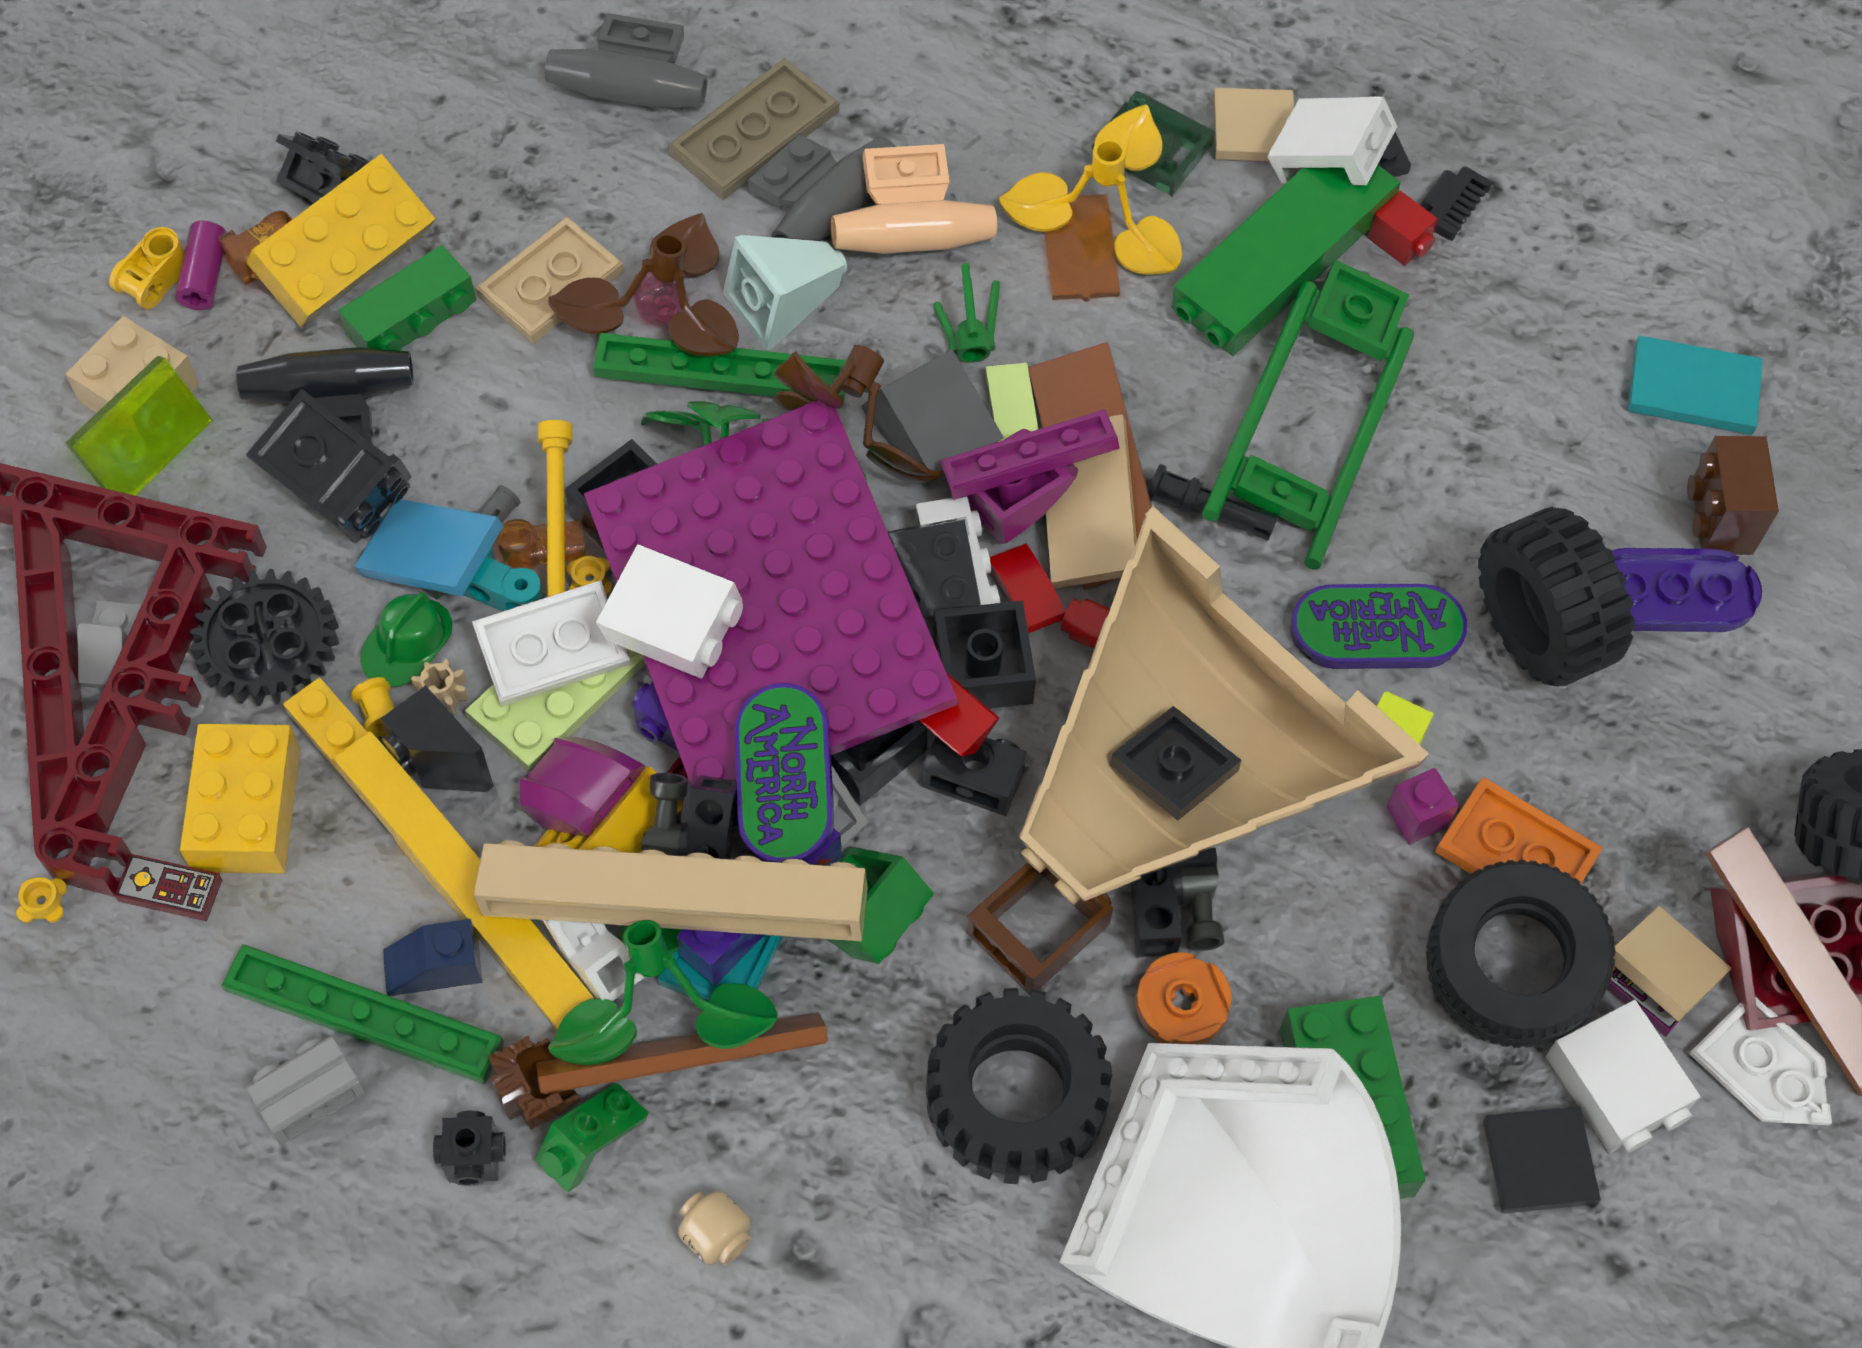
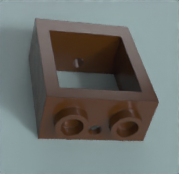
[966,862,1114,996]

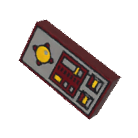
[114,854,223,922]

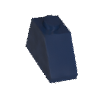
[383,919,482,996]

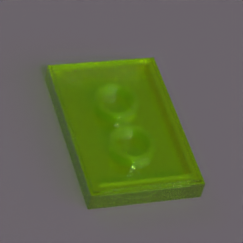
[65,355,213,496]

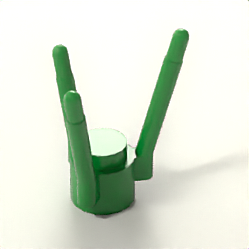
[933,263,1000,363]

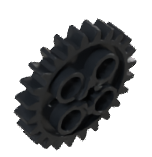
[190,569,339,706]

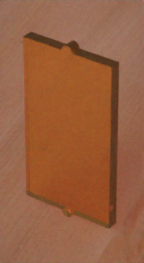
[1044,194,1120,302]

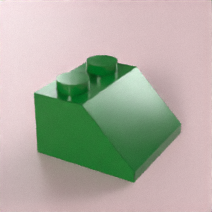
[826,846,934,964]

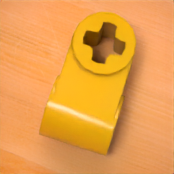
[109,227,185,310]

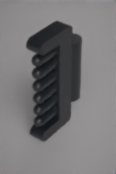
[1420,166,1492,241]

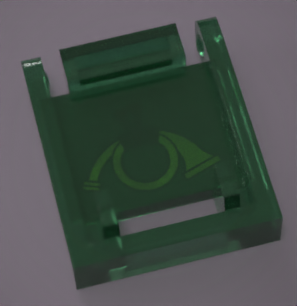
[1092,91,1216,197]

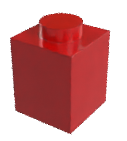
[1368,190,1438,266]

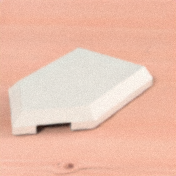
[1689,997,1832,1125]

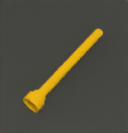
[538,420,573,597]

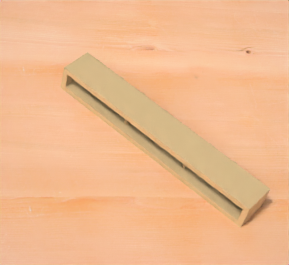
[474,840,868,941]

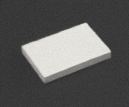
[472,580,630,707]

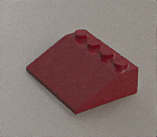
[1710,872,1862,1031]

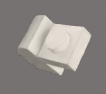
[542,920,644,1001]

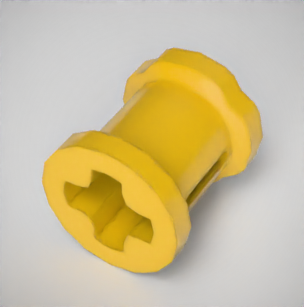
[350,677,395,737]

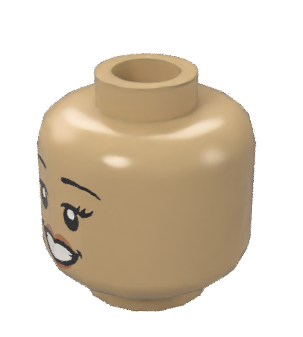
[678,1190,752,1266]

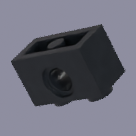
[921,736,1027,816]

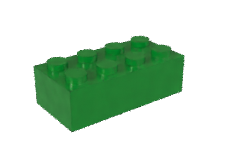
[1280,996,1426,1199]

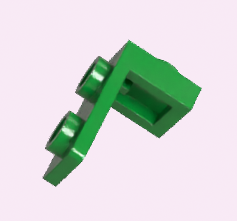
[534,1083,648,1193]

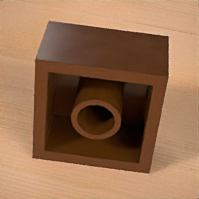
[1687,436,1779,555]

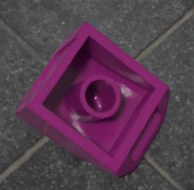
[967,428,1078,545]
[520,737,645,837]

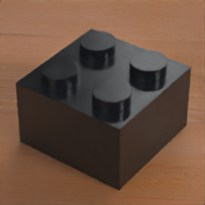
[933,601,1036,709]

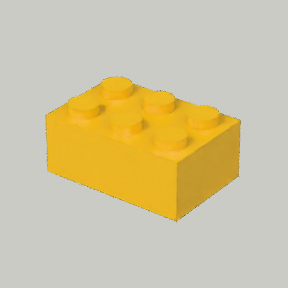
[180,724,301,874]

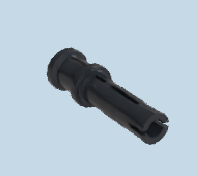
[1148,464,1278,541]

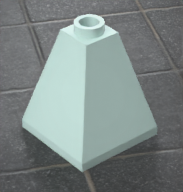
[723,235,847,351]

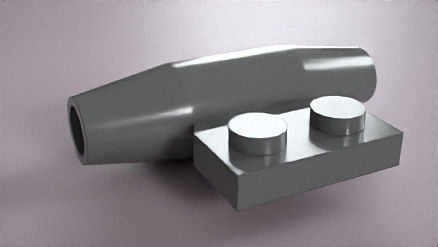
[545,13,708,107]
[748,134,896,241]

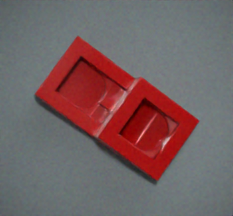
[990,543,1066,634]

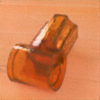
[497,519,586,570]

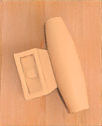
[830,144,997,254]

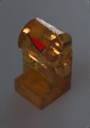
[218,211,292,286]

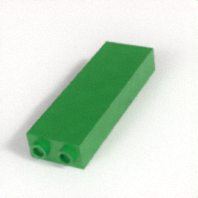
[1172,165,1401,356]

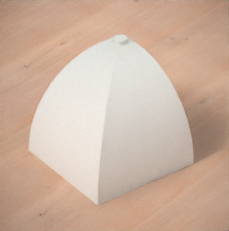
[1060,1043,1401,1348]

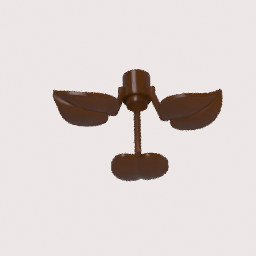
[548,213,739,355]
[773,345,943,483]

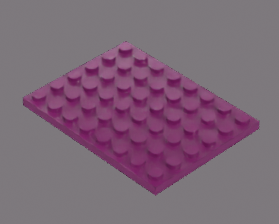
[584,400,959,787]

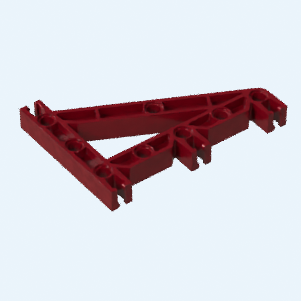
[0,463,267,897]

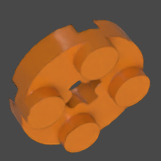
[1135,952,1232,1045]

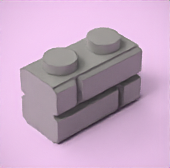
[246,1036,366,1146]

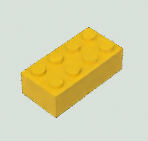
[246,153,435,328]

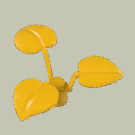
[999,104,1182,275]

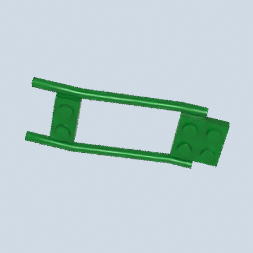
[1202,259,1415,570]

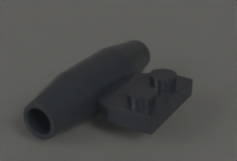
[236,347,414,444]

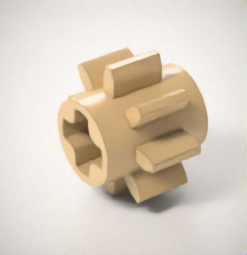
[411,659,469,715]

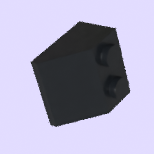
[381,685,494,792]

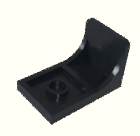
[246,389,412,543]

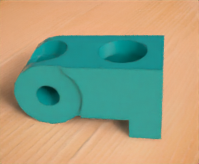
[463,547,543,611]

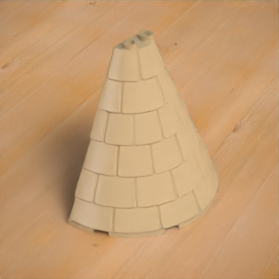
[1019,507,1429,905]

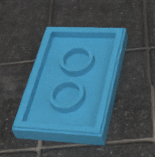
[354,499,504,596]

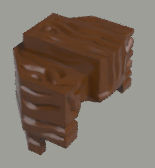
[488,1036,581,1130]

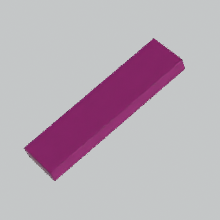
[940,409,1120,500]

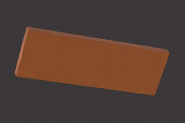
[1028,342,1152,590]

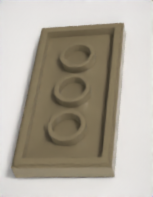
[668,58,839,200]

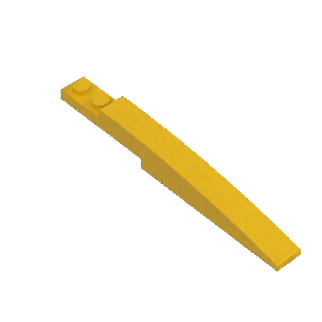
[283,677,595,1030]

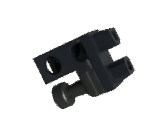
[641,773,737,859]
[1130,848,1225,958]

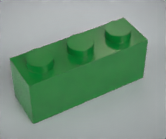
[338,245,477,350]

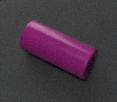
[176,220,227,310]

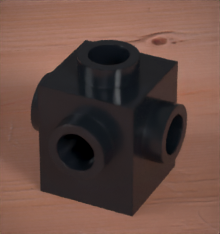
[433,1111,506,1186]

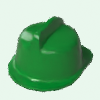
[360,592,453,687]

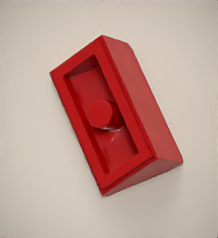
[919,672,1000,756]

